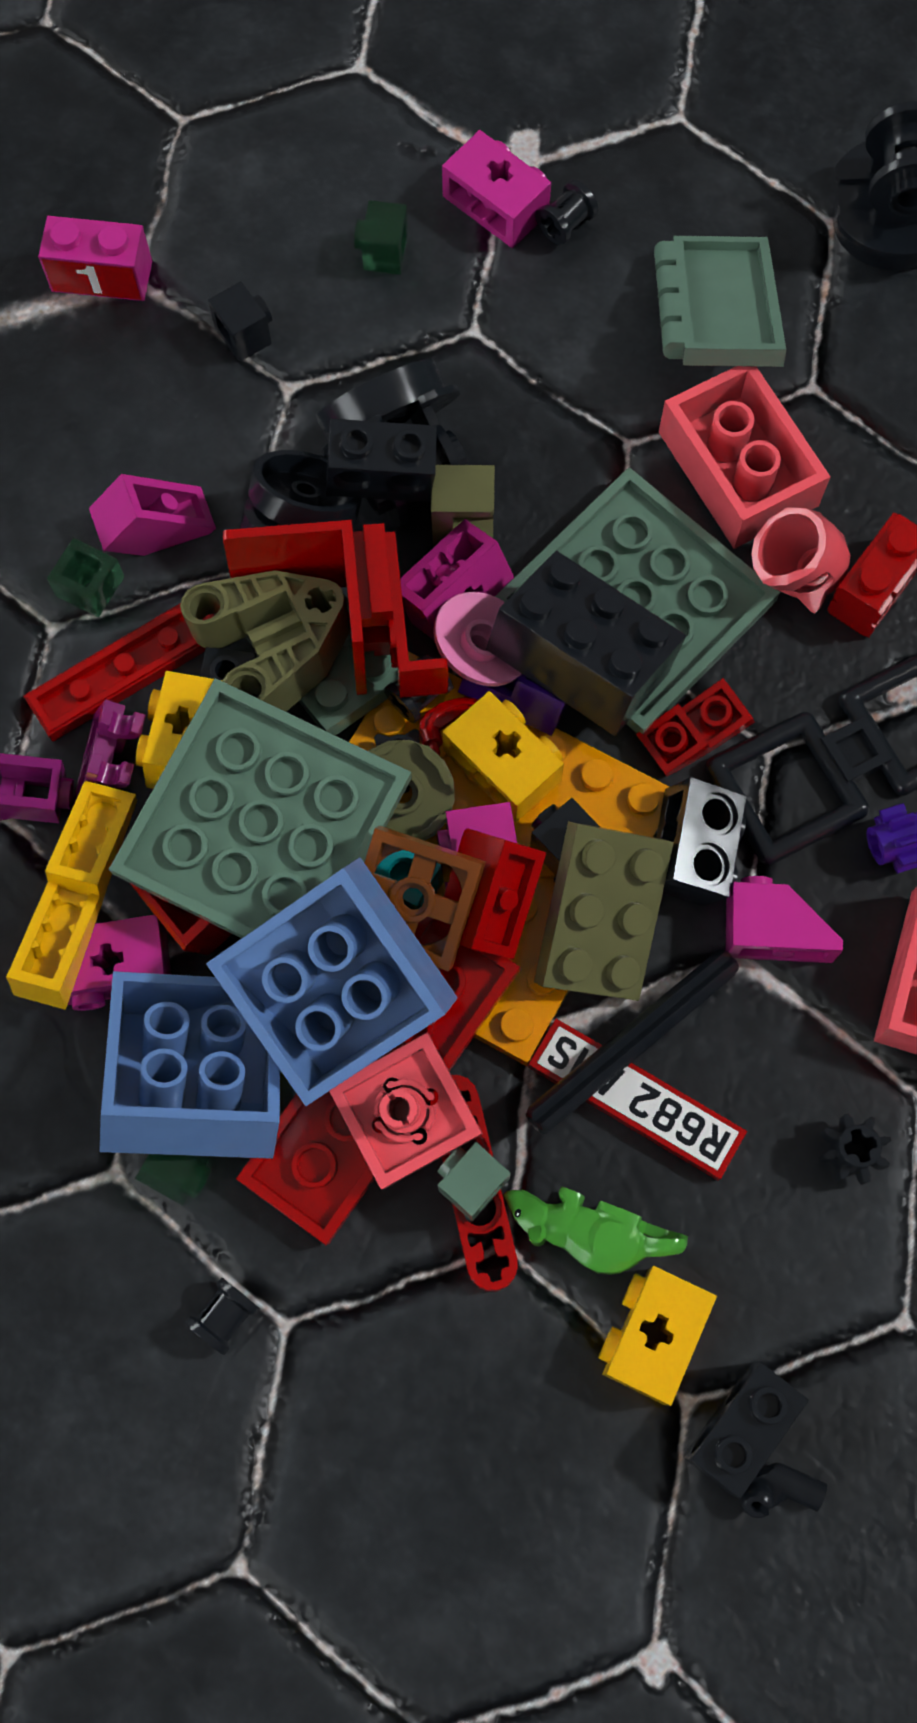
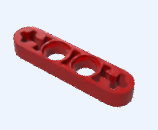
[430,1075,518,1292]

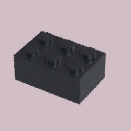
[486,550,687,736]

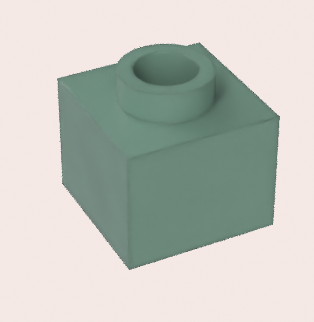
[437,1142,510,1221]

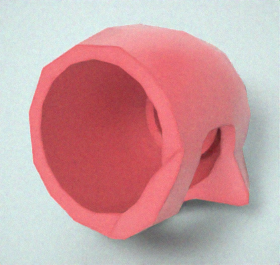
[751,508,851,614]

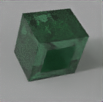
[354,200,408,275]
[47,538,125,617]
[135,1154,211,1206]

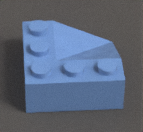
[206,857,458,1106]
[99,971,280,1159]

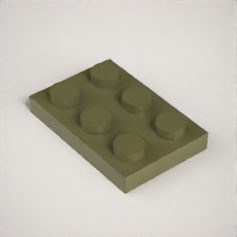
[534,821,674,1001]

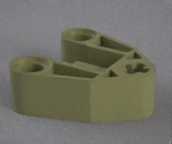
[180,570,350,712]

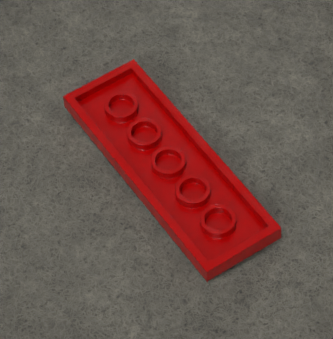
[236,917,521,1245]

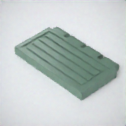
[654,236,786,367]

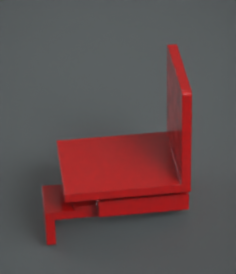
[223,520,448,698]

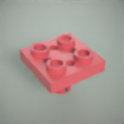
[329,1033,483,1190]

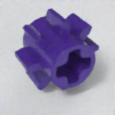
[867,803,917,874]

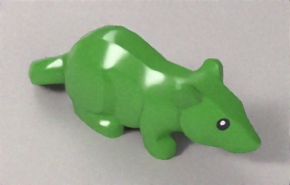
[503,1186,688,1275]

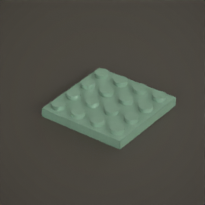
[495,467,780,734]
[108,678,412,938]

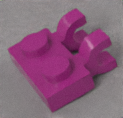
[71,699,146,810]

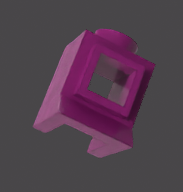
[0,753,74,823]

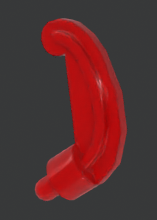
[419,697,478,756]

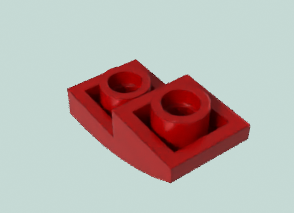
[636,678,755,777]

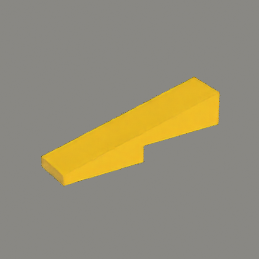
[6,781,137,1010]

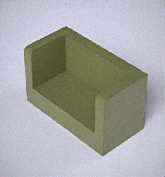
[431,465,495,548]

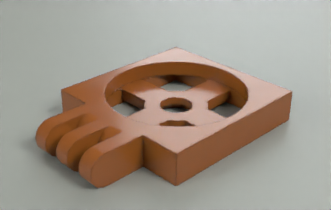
[364,826,486,972]

